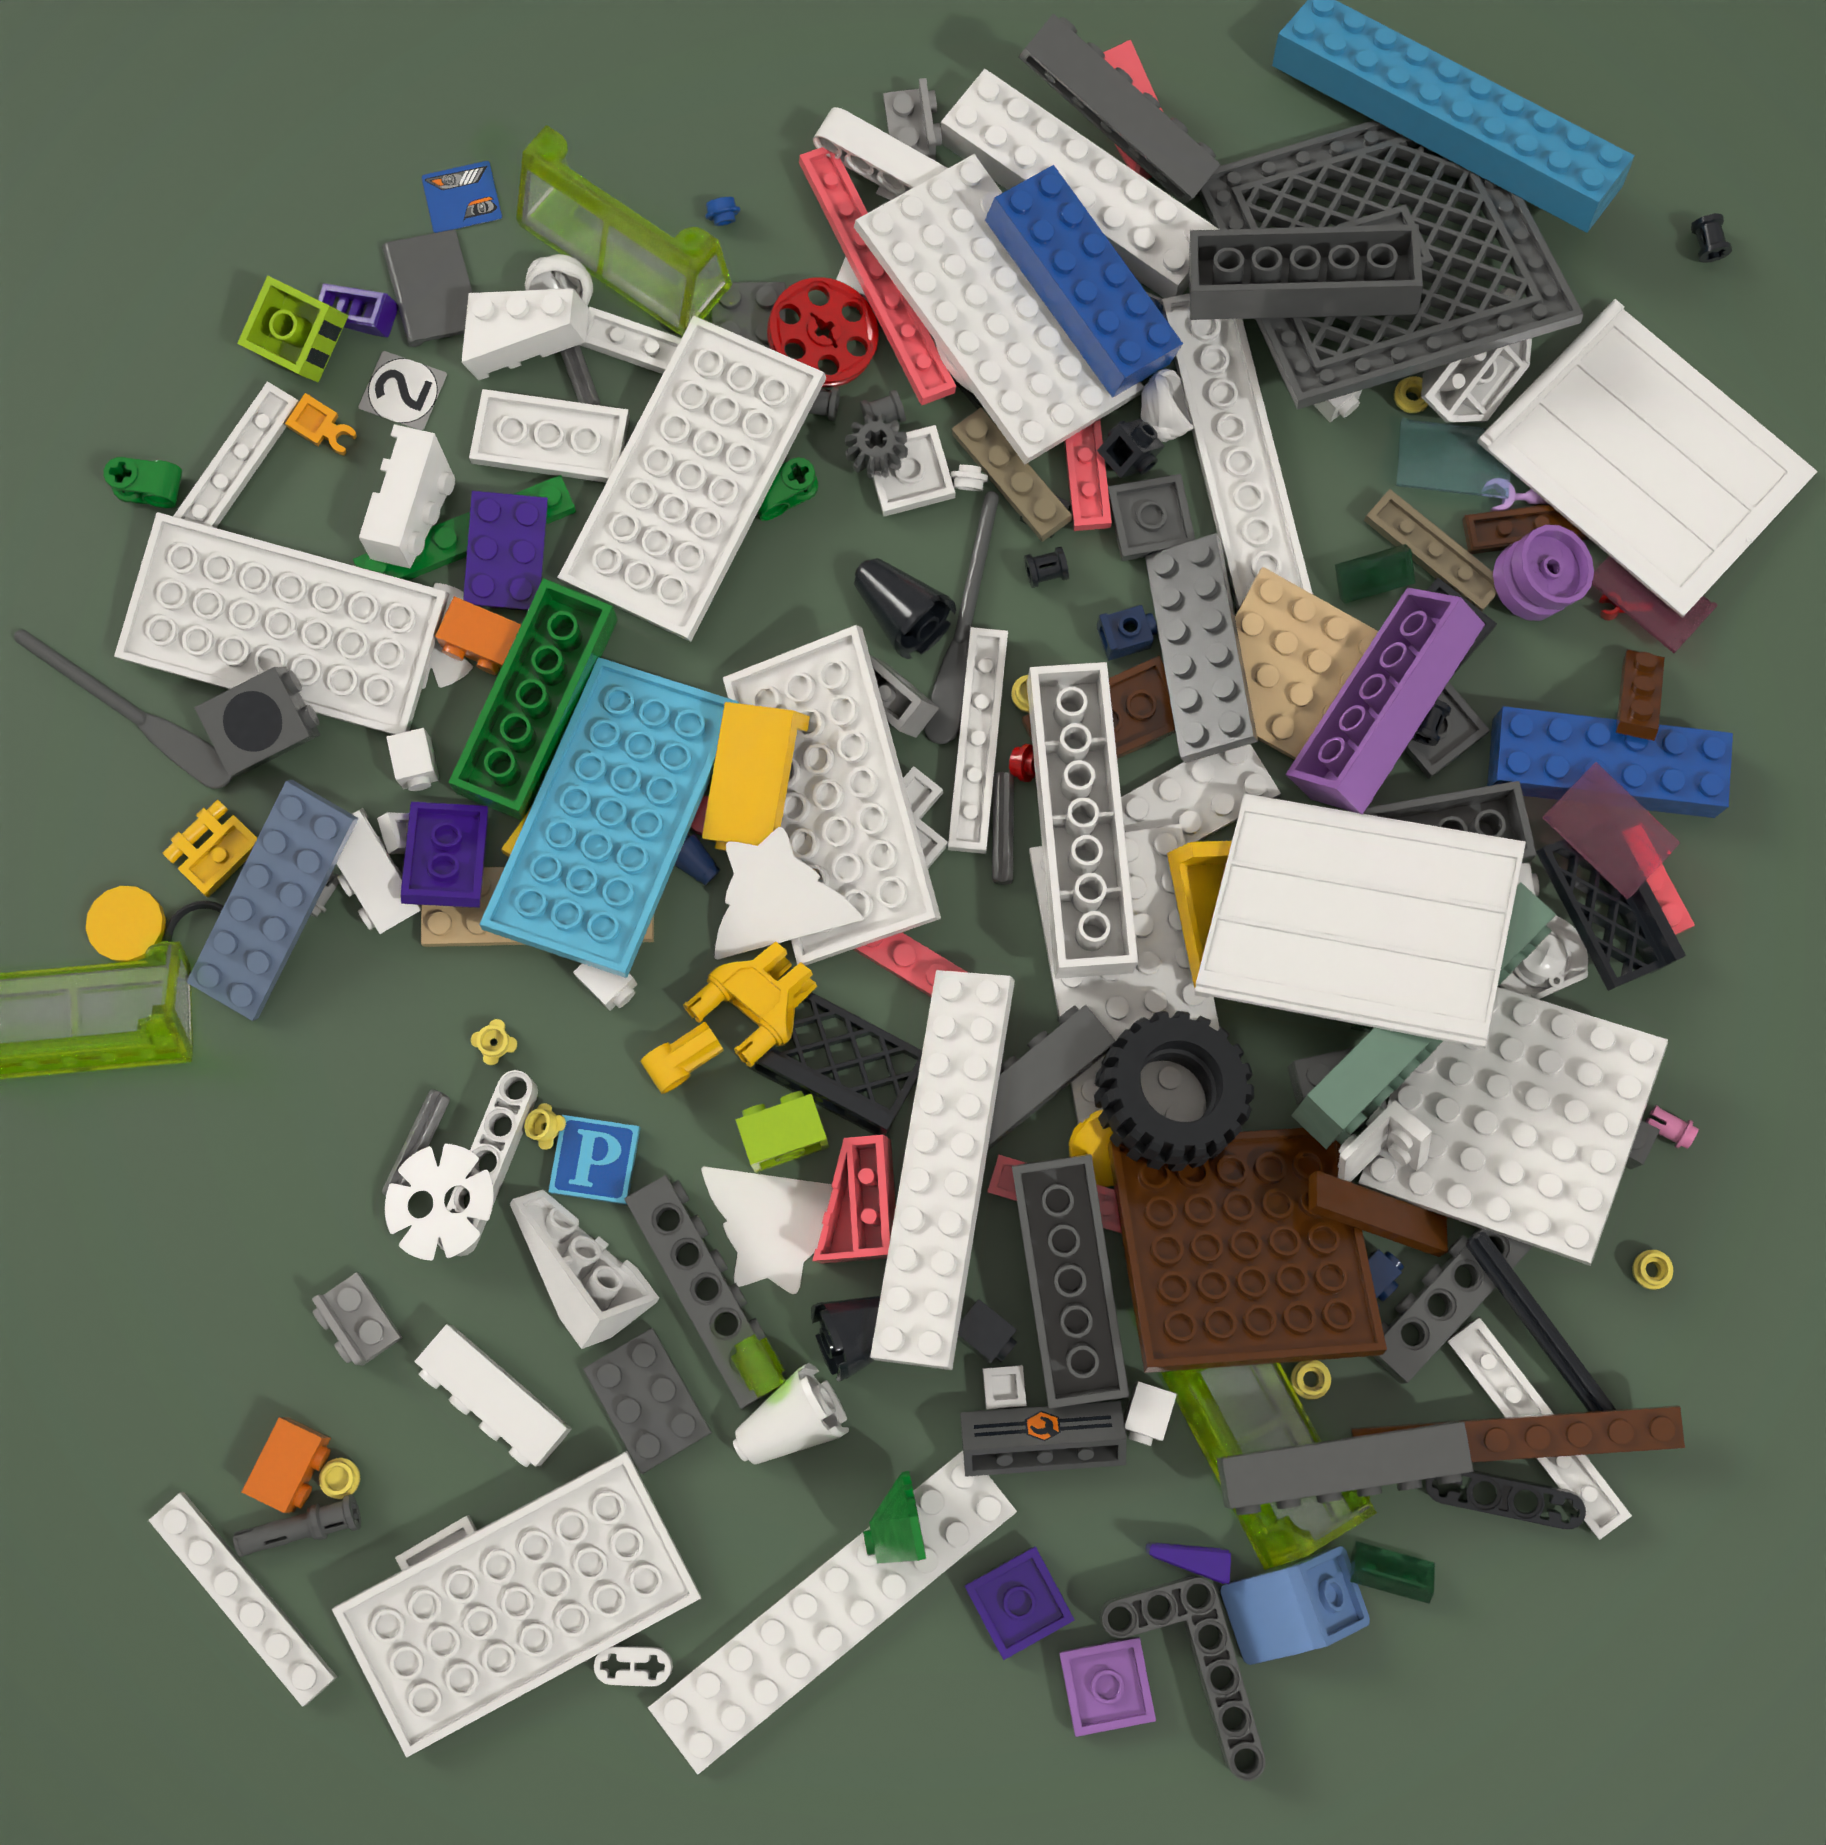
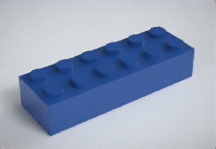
[985,165,1183,398]
[1487,706,1733,818]

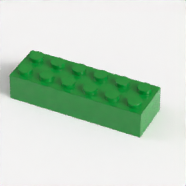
[448,578,618,821]

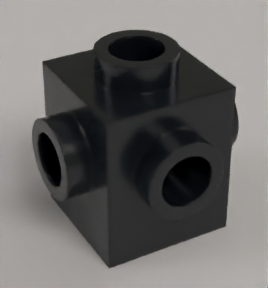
[1097,419,1165,478]

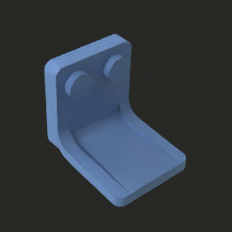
[1220,1546,1370,1665]

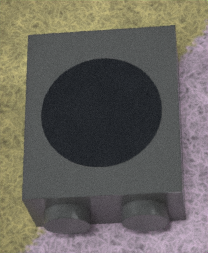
[194,667,320,777]

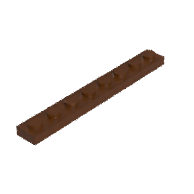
[1351,1405,1685,1462]

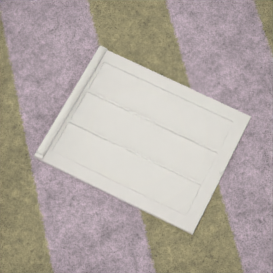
[1477,299,1818,618]
[1195,794,1526,1049]

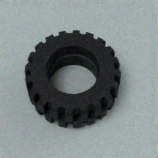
[1094,1011,1254,1171]

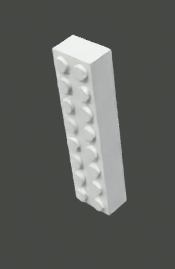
[941,69,1219,298]
[1027,662,1138,979]

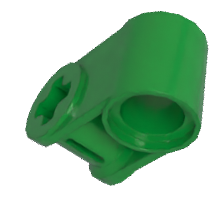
[103,457,182,508]
[757,457,819,521]

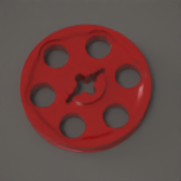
[767,277,879,388]

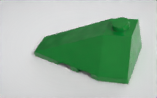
[863,1471,926,1564]

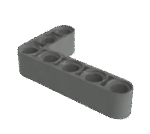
[1099,1576,1266,1781]

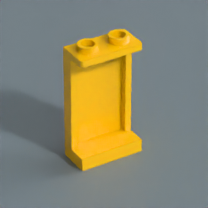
[702,702,810,851]
[1167,841,1232,988]

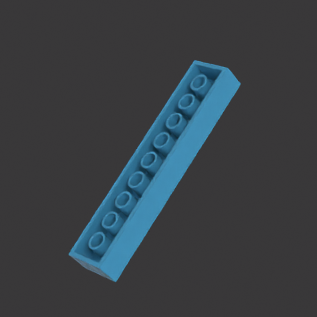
[1272,0,1635,233]

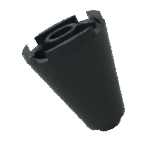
[854,558,956,659]
[811,1295,881,1382]

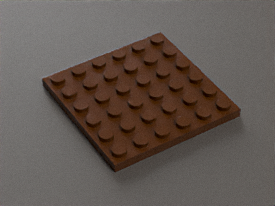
[1108,1128,1387,1373]

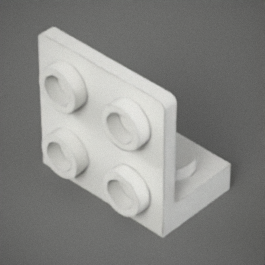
[1338,1100,1432,1182]

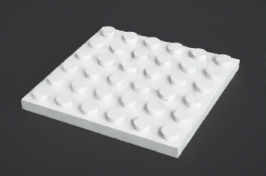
[1359,987,1668,1266]

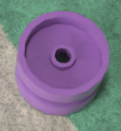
[1493,525,1594,621]

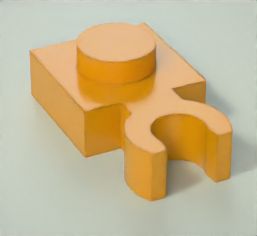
[285,393,357,456]

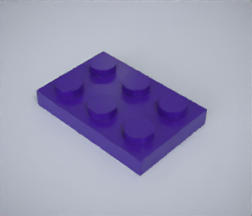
[463,491,548,611]
[400,802,488,908]

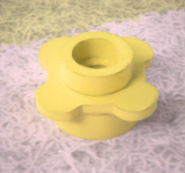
[471,1019,517,1065]
[524,1103,566,1150]

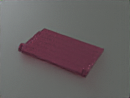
[1592,556,1718,653]
[1542,762,1680,899]

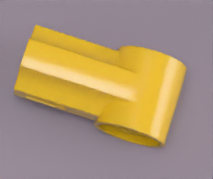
[640,1022,724,1094]

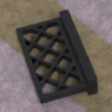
[1536,818,1686,991]
[748,992,922,1136]

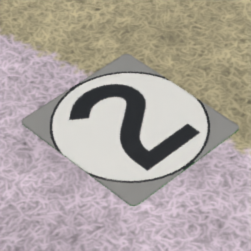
[358,351,447,431]

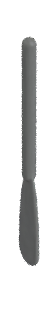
[924,491,999,744]
[14,630,233,789]

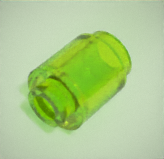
[731,1334,786,1398]

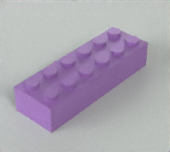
[1285,587,1485,814]

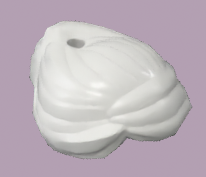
[525,254,593,306]
[1141,369,1194,442]

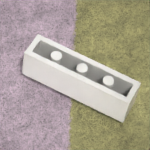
[414,1324,572,1467]

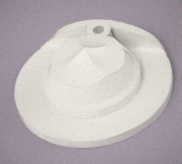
[1499,916,1588,999]

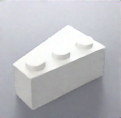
[462,288,589,380]
[359,424,455,569]
[336,808,421,934]

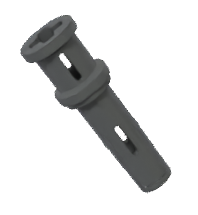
[233,1494,361,1557]

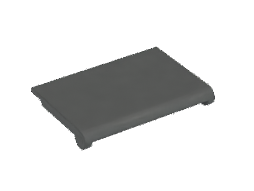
[382,229,473,347]

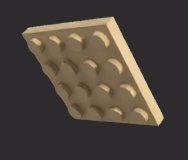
[1235,567,1379,760]

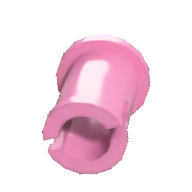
[1646,1105,1699,1149]

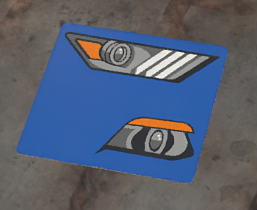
[422,161,502,233]

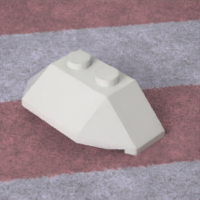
[1421,287,1532,423]

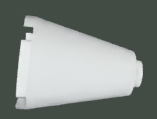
[733,1363,849,1465]

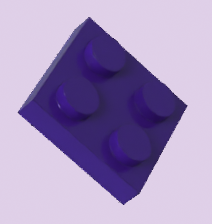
[964,1546,1075,1660]

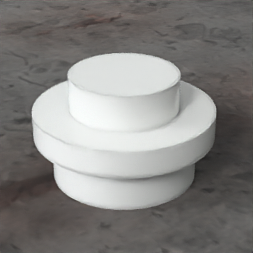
[951,465,988,491]

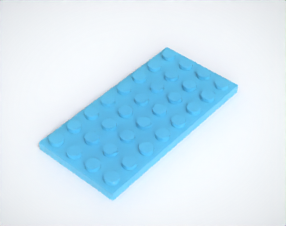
[479,657,739,978]

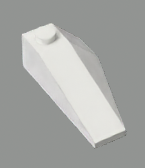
[510,1190,659,1349]

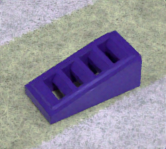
[318,283,398,338]
[1146,1542,1231,1584]

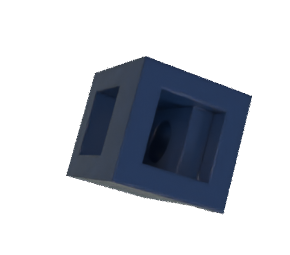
[1097,605,1158,661]
[1368,1250,1404,1308]

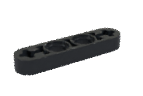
[1426,1470,1586,1529]

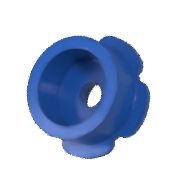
[705,197,741,226]

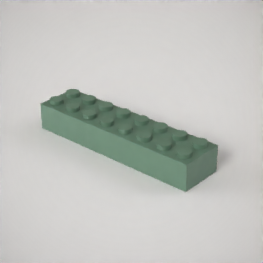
[1291,882,1556,1149]

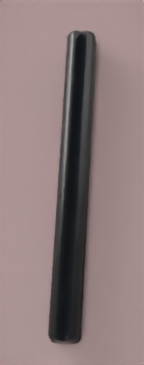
[1466,1231,1616,1412]

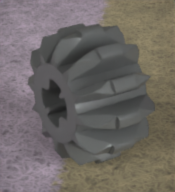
[845,413,908,480]

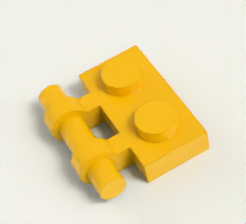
[162,799,257,897]

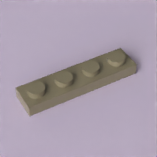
[952,408,1072,542]
[1364,489,1497,611]

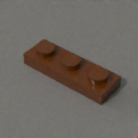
[1616,649,1665,741]

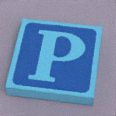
[548,1115,641,1205]

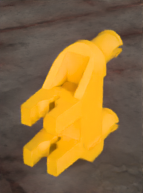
[683,941,817,1068]

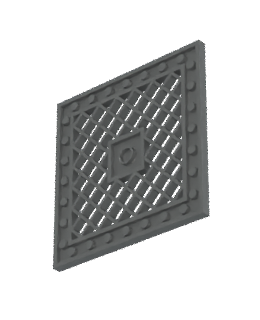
[1198,120,1584,410]

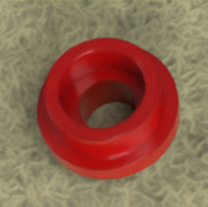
[1009,744,1035,782]

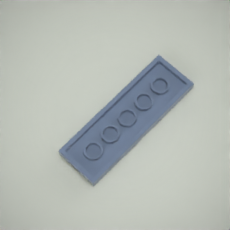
[186,780,359,1021]

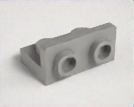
[883,78,942,160]
[312,1272,403,1366]

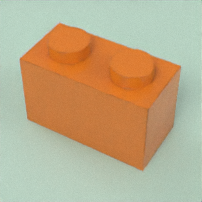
[435,596,521,675]
[241,1417,331,1513]

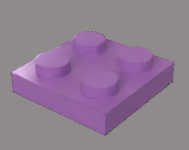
[1059,1636,1156,1737]

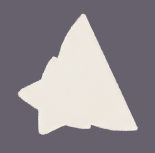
[714,827,863,960]
[701,1166,833,1294]

